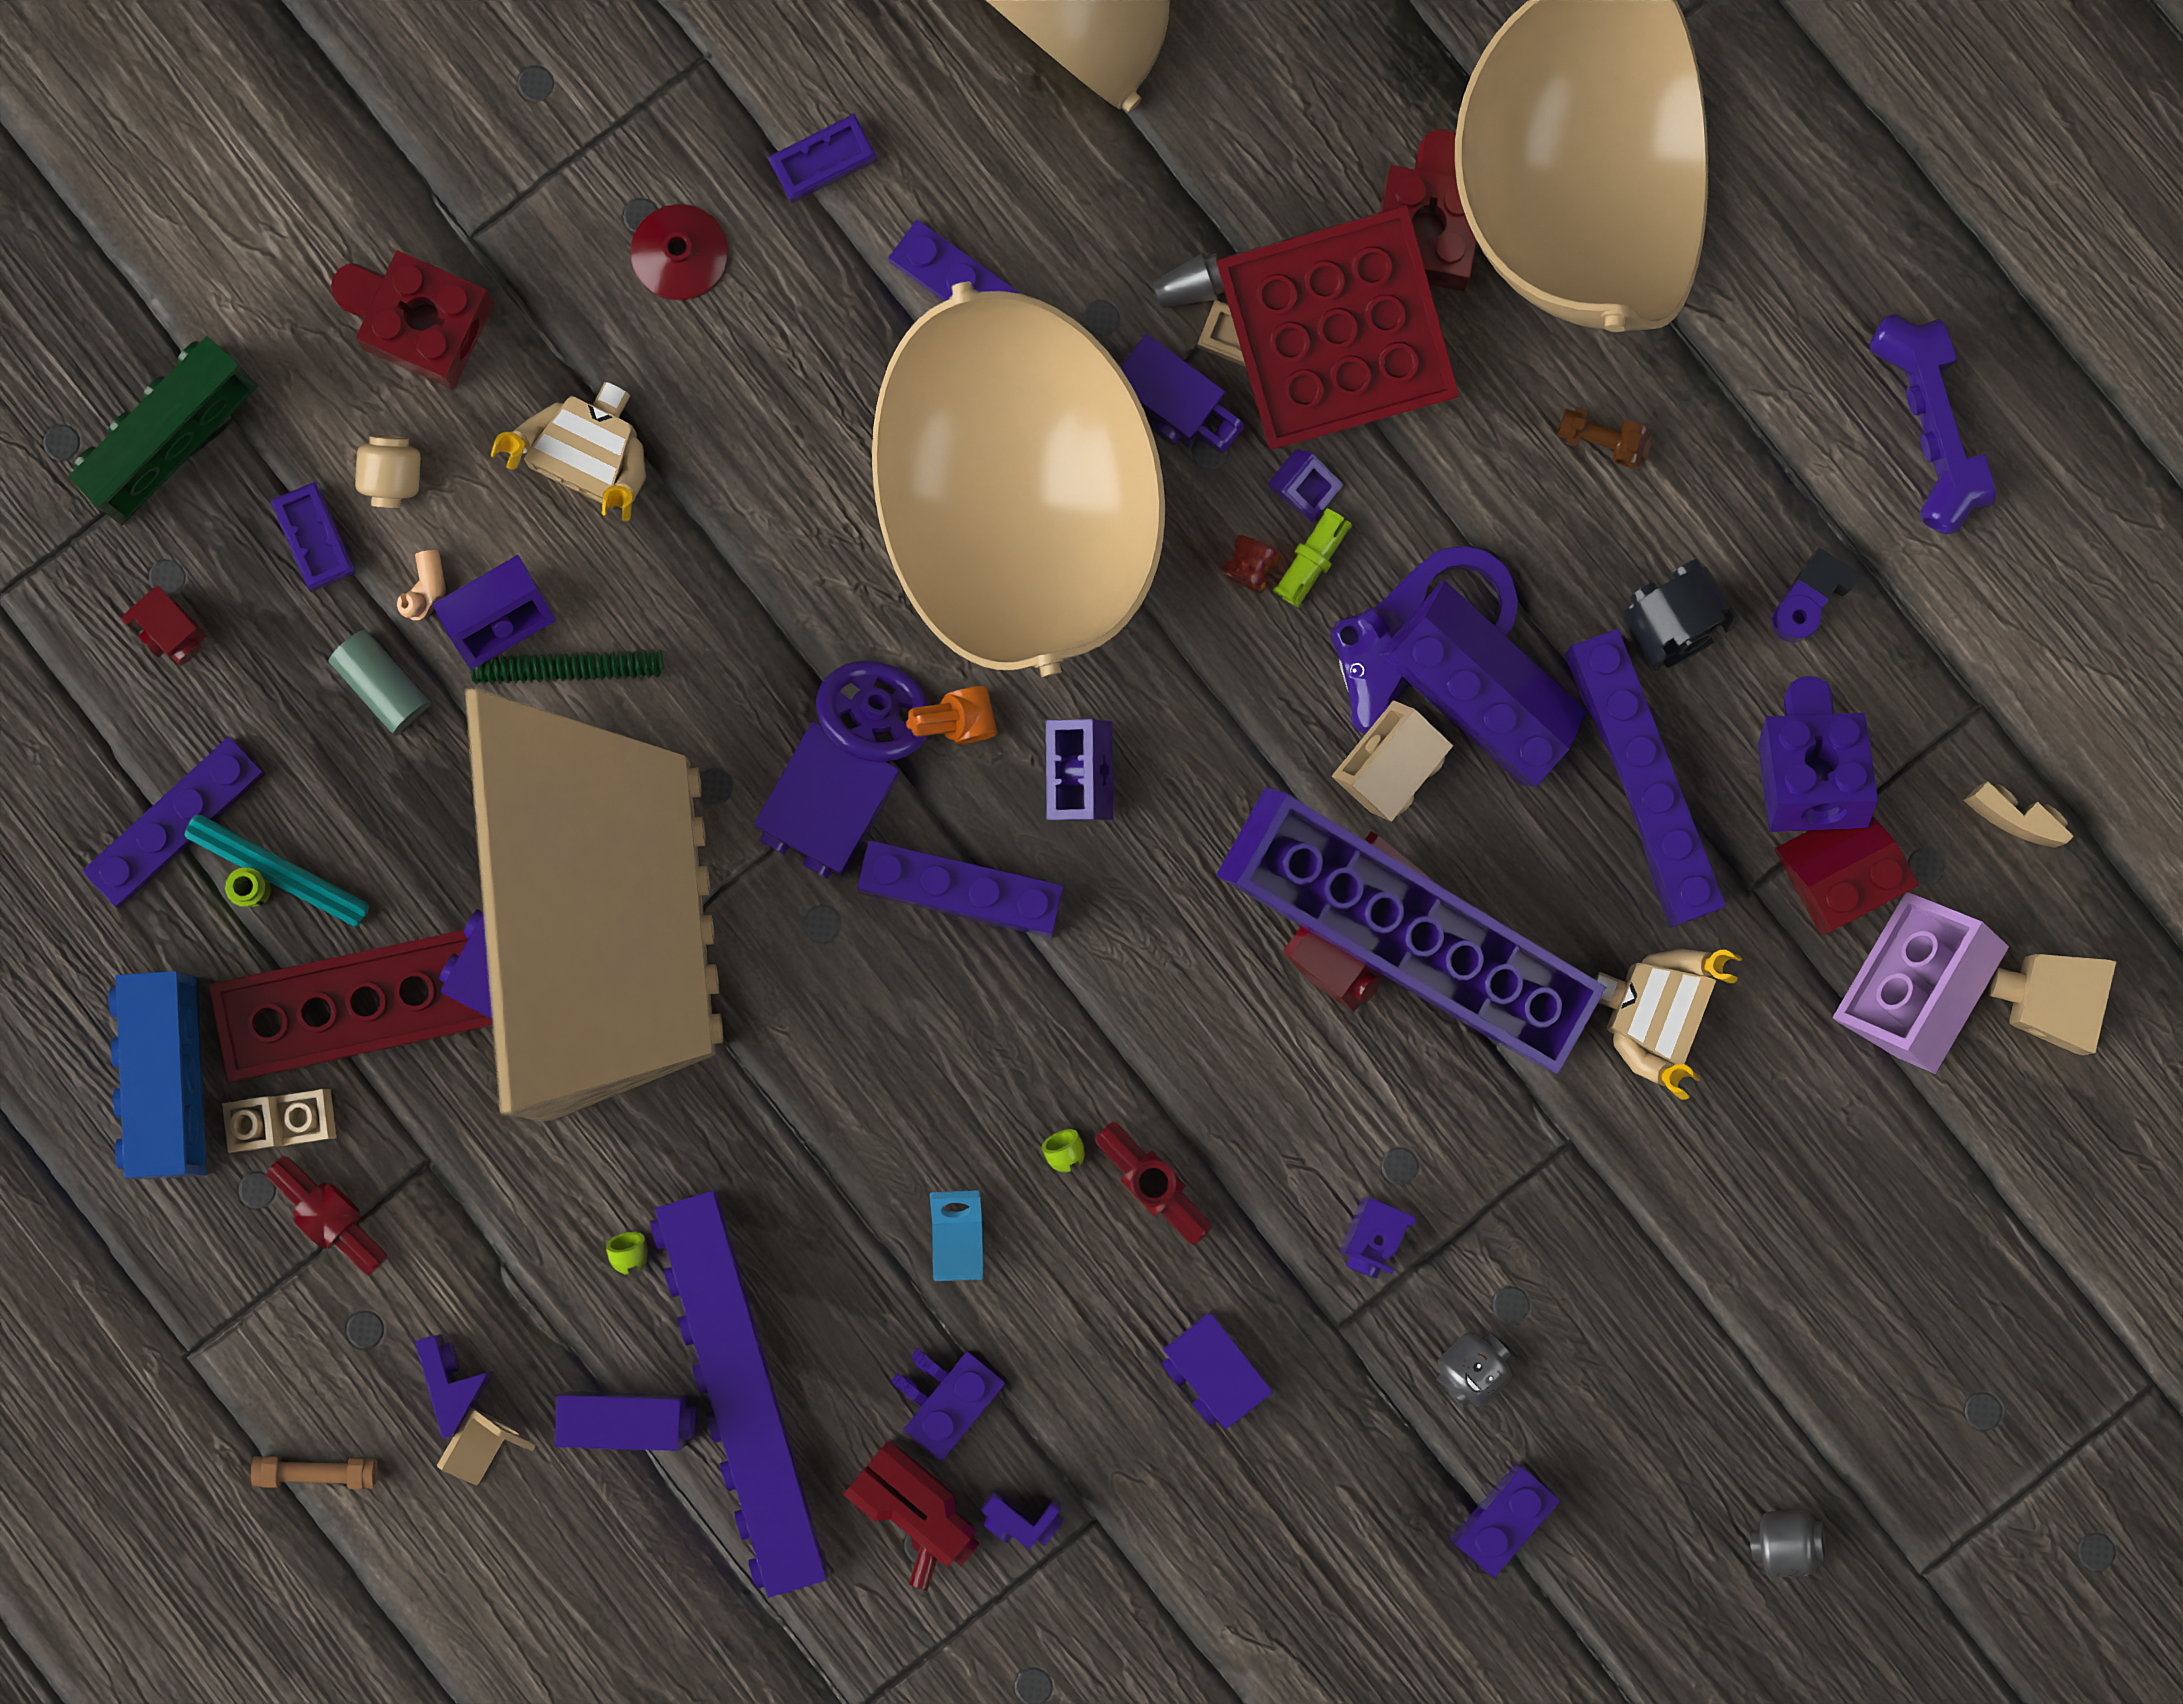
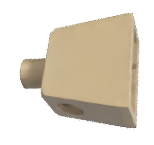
[1988,954,2116,1055]

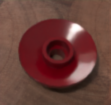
[631,204,728,301]

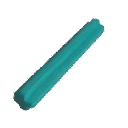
[185,815,369,927]

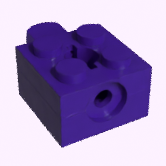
[1757,676,1878,832]

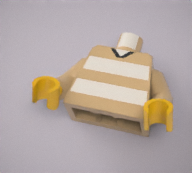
[491,382,646,521]
[1595,949,1742,1100]

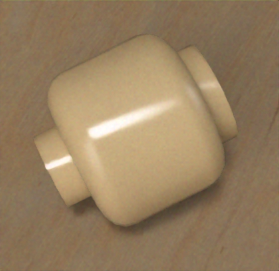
[355,435,421,508]

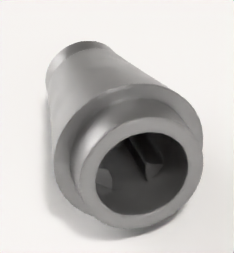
[1153,253,1225,308]

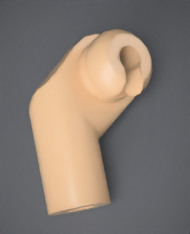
[397,550,446,621]

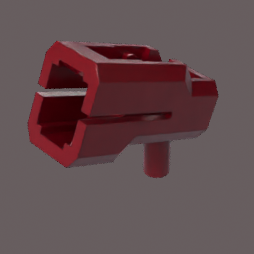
[843,1439,980,1590]

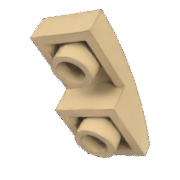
[1963,781,2074,848]
[222,1089,336,1153]

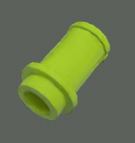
[225,867,271,907]

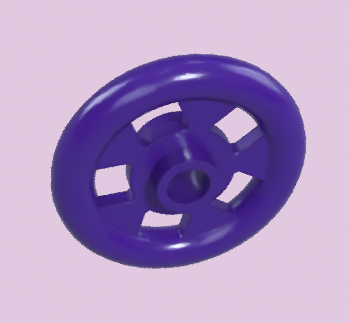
[816,661,930,761]

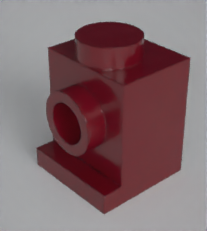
[120,585,207,666]

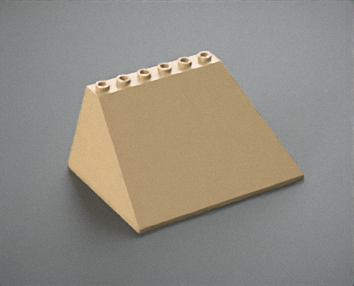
[466,689,723,1122]

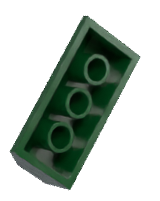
[68,336,259,526]

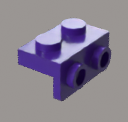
[981,1489,1063,1550]

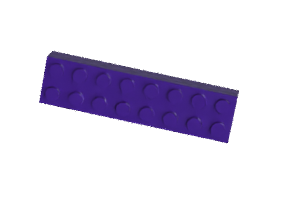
[1216,787,1606,1074]

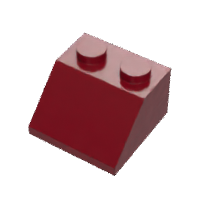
[1774,816,1919,936]

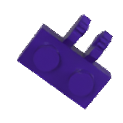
[891,1348,1006,1461]

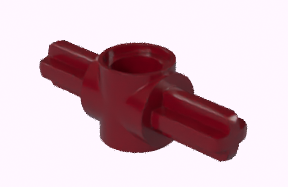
[1094,1121,1212,1245]
[266,1156,387,1275]

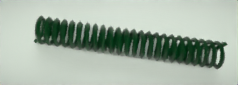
[470,649,664,685]

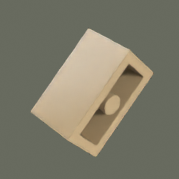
[1332,700,1453,822]

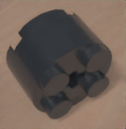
[1623,559,1739,671]

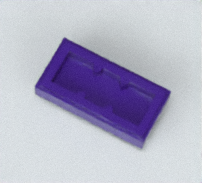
[768,113,877,204]
[270,481,356,592]

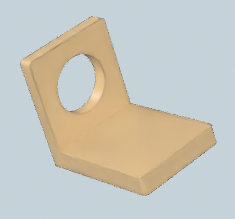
[437,1407,536,1485]

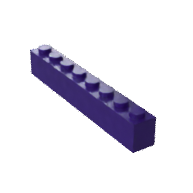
[650,1191,829,1598]

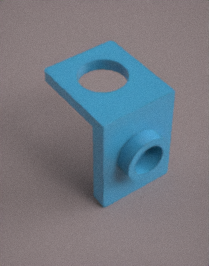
[930,1190,984,1281]

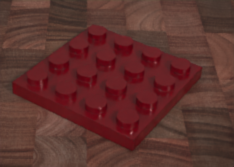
[1216,204,1459,450]

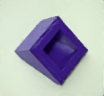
[1267,449,1343,522]

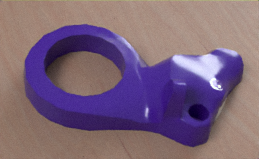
[1330,546,1518,734]

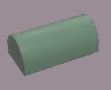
[328,630,432,737]

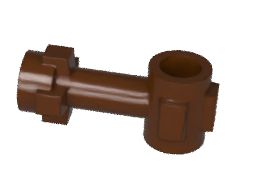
[1557,407,1652,469]

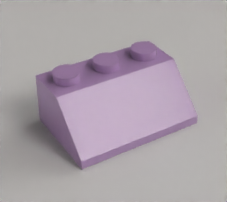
[1832,892,2009,1074]

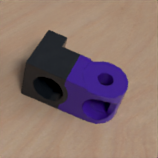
[1772,548,1861,642]

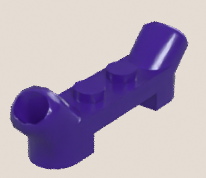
[1869,314,1996,534]

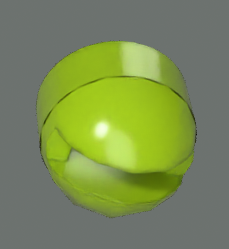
[1041,1129,1085,1173]
[606,1232,648,1275]

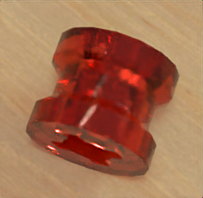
[1220,535,1281,593]

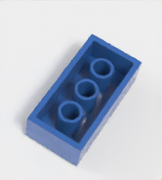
[109,971,207,1179]

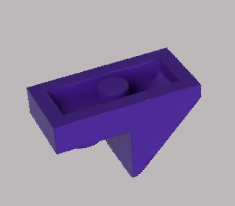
[415,1334,493,1439]

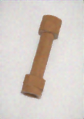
[251,1456,377,1489]

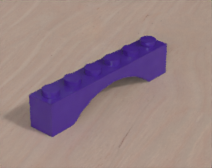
[1564,629,1726,928]

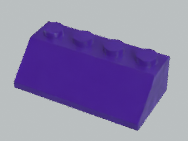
[1379,580,1587,786]

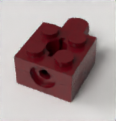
[1380,129,1477,291]
[331,250,495,390]

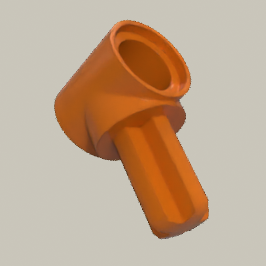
[906,686,998,745]

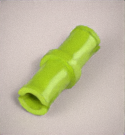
[1273,508,1353,608]

